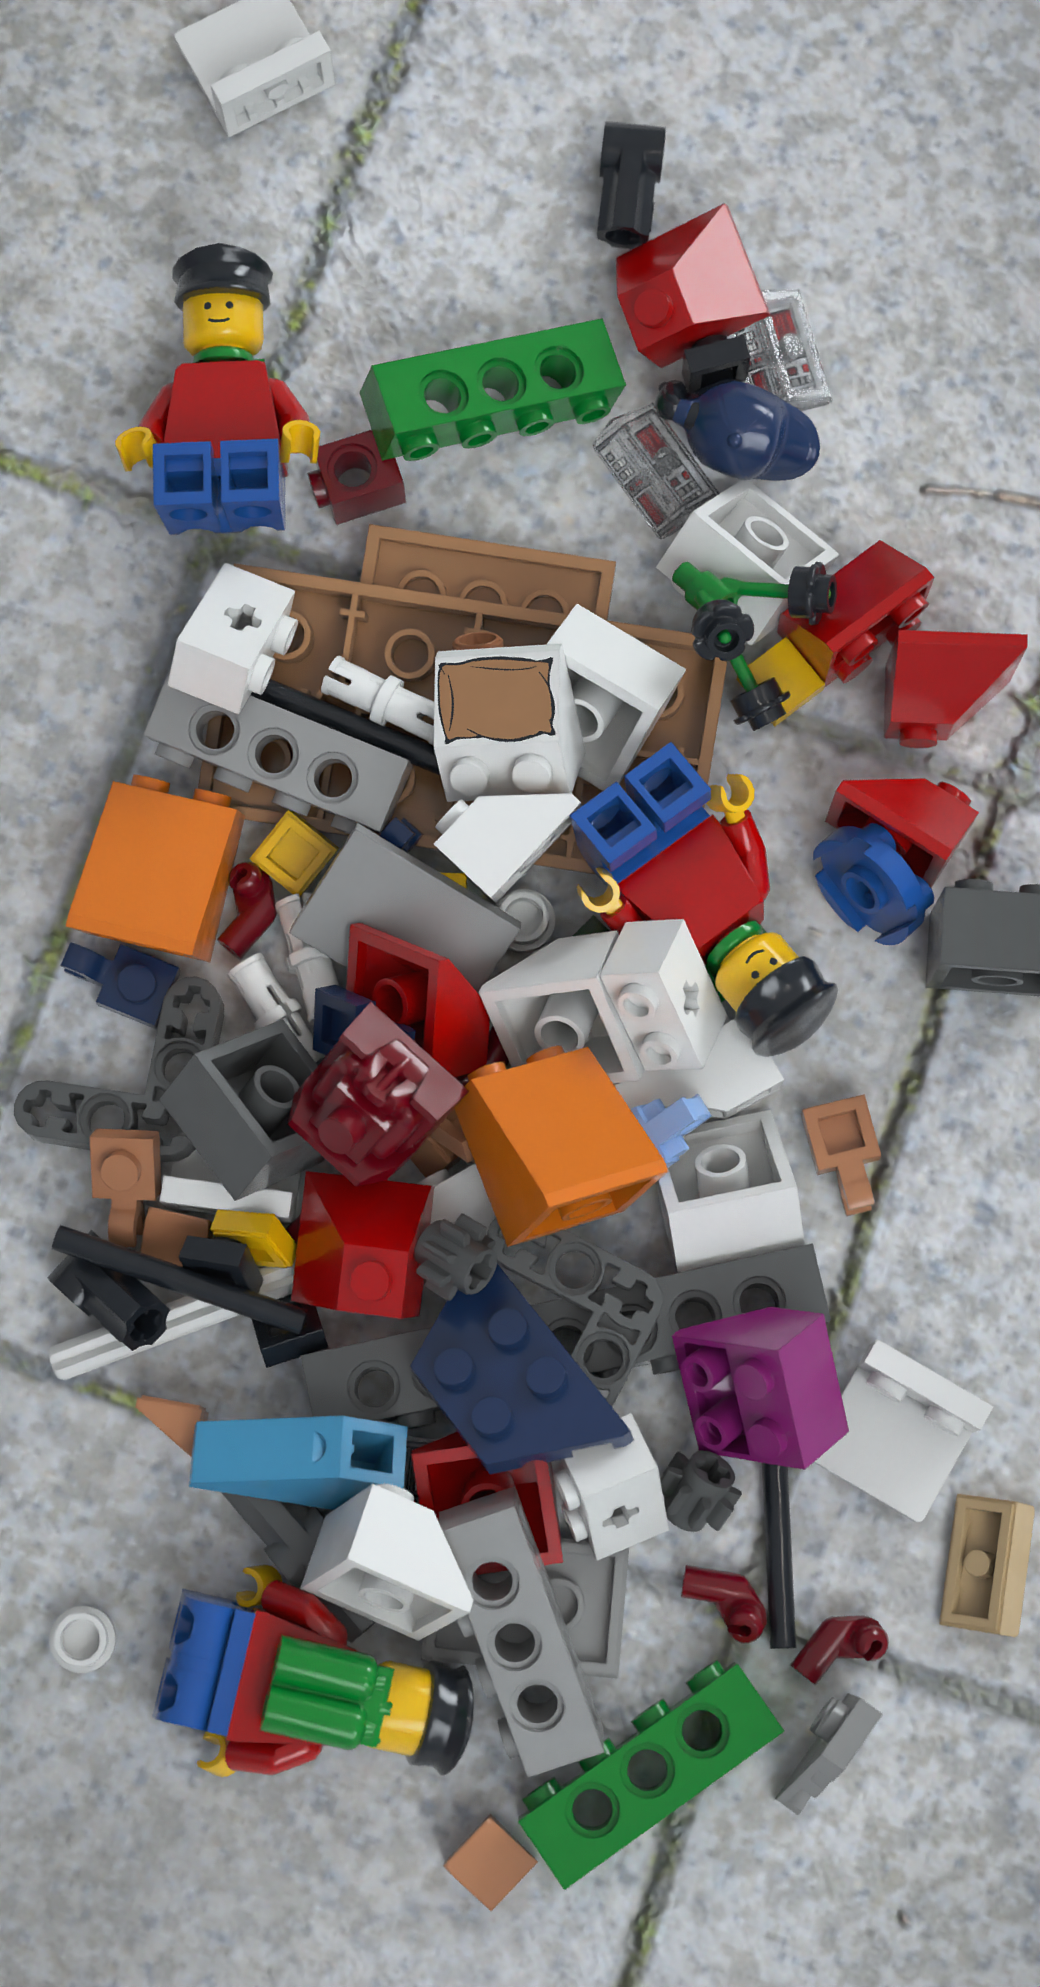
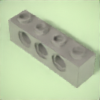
[143,665,413,835]
[438,1486,604,1778]

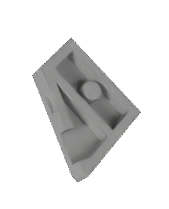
[775,1693,883,1815]

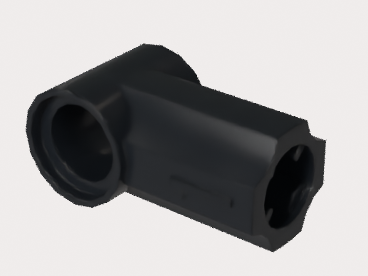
[597,121,666,249]
[47,1230,171,1351]

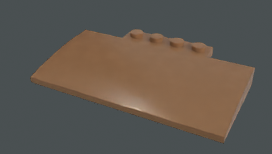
[198,524,727,875]

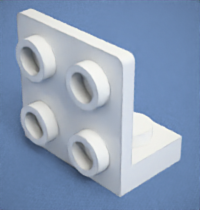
[175,0,335,137]
[814,1339,993,1522]

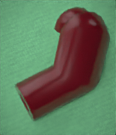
[681,1565,767,1643]
[790,1615,889,1686]

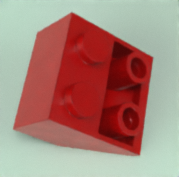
[777,540,935,688]

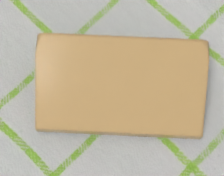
[939,1494,1035,1637]

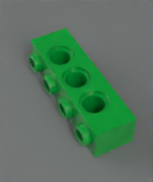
[359,318,626,461]
[518,1660,785,1890]

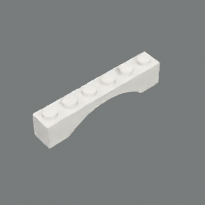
[417,1016,784,1240]

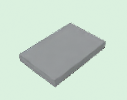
[289,823,521,993]
[421,1539,629,1679]

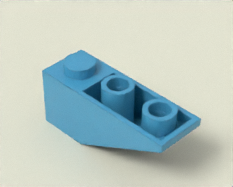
[189,1416,408,1510]

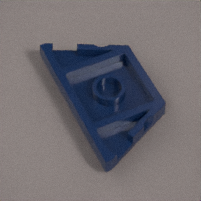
[410,1264,634,1474]

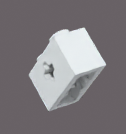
[167,563,298,714]
[600,919,727,1071]
[553,1413,669,1561]

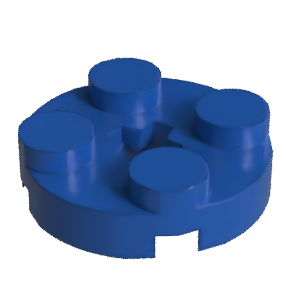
[813,823,935,945]

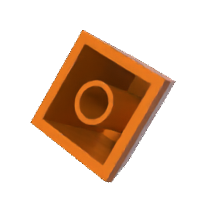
[66,774,245,963]
[454,1046,668,1247]

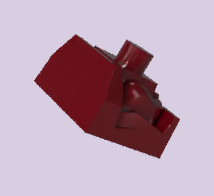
[288,1002,469,1187]

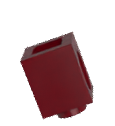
[307,430,406,525]

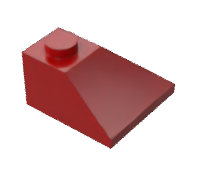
[616,203,771,369]
[884,630,1028,748]
[825,778,979,888]
[346,922,490,1077]
[291,1171,435,1319]
[411,1432,563,1575]

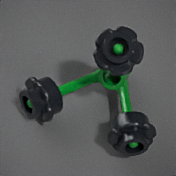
[672,561,837,731]

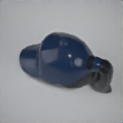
[655,380,820,481]

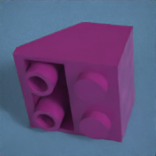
[672,1307,849,1470]

